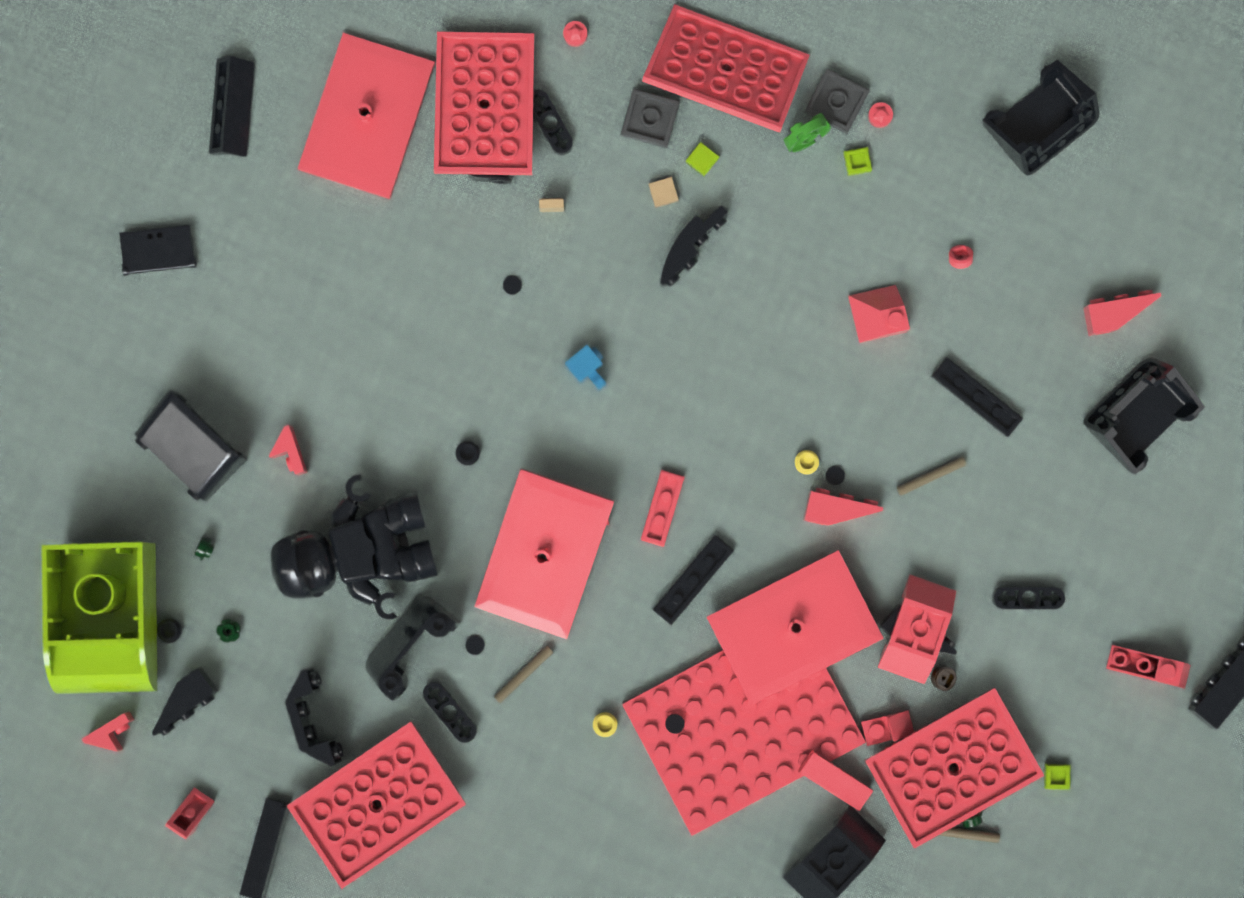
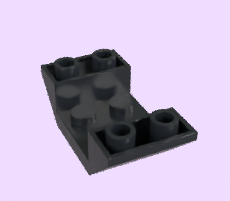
[285,667,344,767]
[782,806,886,898]

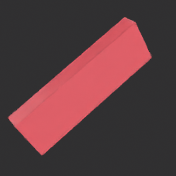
[641,470,684,547]
[798,750,873,811]

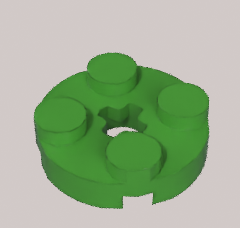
[783,113,831,153]

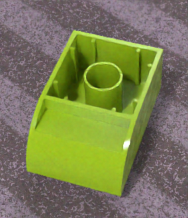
[42,542,158,694]

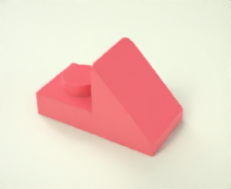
[269,425,308,476]
[860,710,914,746]
[82,712,135,752]
[165,787,215,840]

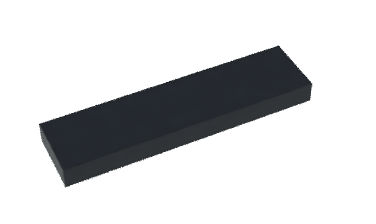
[931,357,1024,438]
[653,535,734,626]

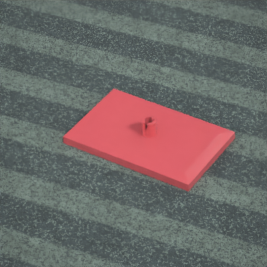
[642,4,810,133]
[434,32,534,175]
[297,33,435,200]
[474,468,614,639]
[707,550,884,706]
[864,688,1044,849]
[287,721,466,889]

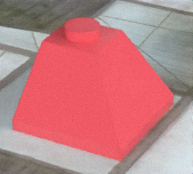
[848,285,910,343]

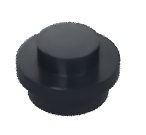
[455,441,480,466]
[157,618,182,643]

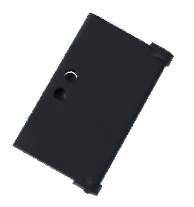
[119,225,197,276]

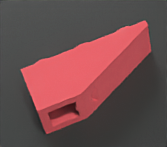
[1083,290,1161,336]
[803,488,883,526]
[1106,645,1191,689]

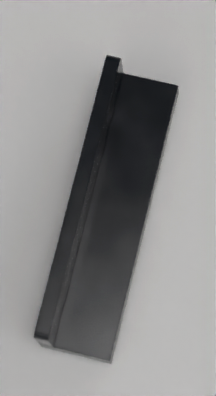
[209,56,255,157]
[239,797,290,898]

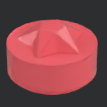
[563,21,587,47]
[868,102,893,128]
[949,245,973,269]

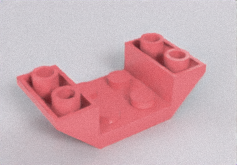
[877,574,956,684]

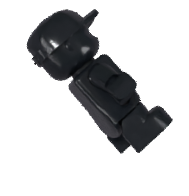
[270,475,438,620]

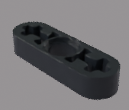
[533,90,573,156]
[992,587,1065,609]
[423,682,477,743]

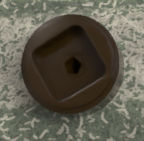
[931,665,957,691]

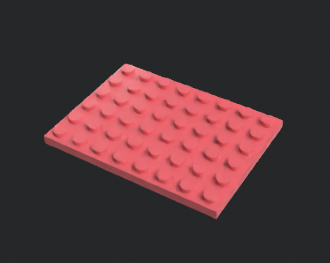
[622,623,866,836]

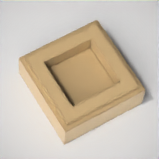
[648,177,679,208]
[539,198,564,212]

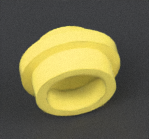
[794,450,819,475]
[593,712,617,737]

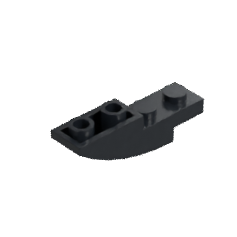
[660,205,728,289]

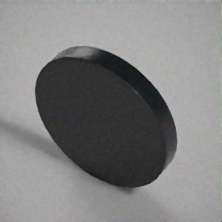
[503,276,522,295]
[826,466,845,485]
[465,636,485,655]
[665,714,685,734]

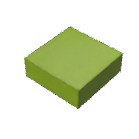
[685,142,720,177]
[843,147,872,176]
[1044,764,1070,790]

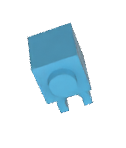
[565,345,606,390]

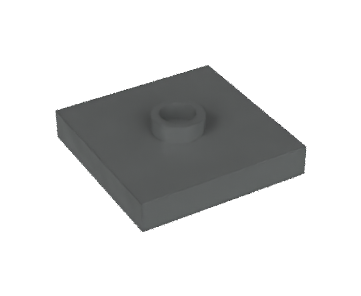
[804,68,870,134]
[620,88,680,149]

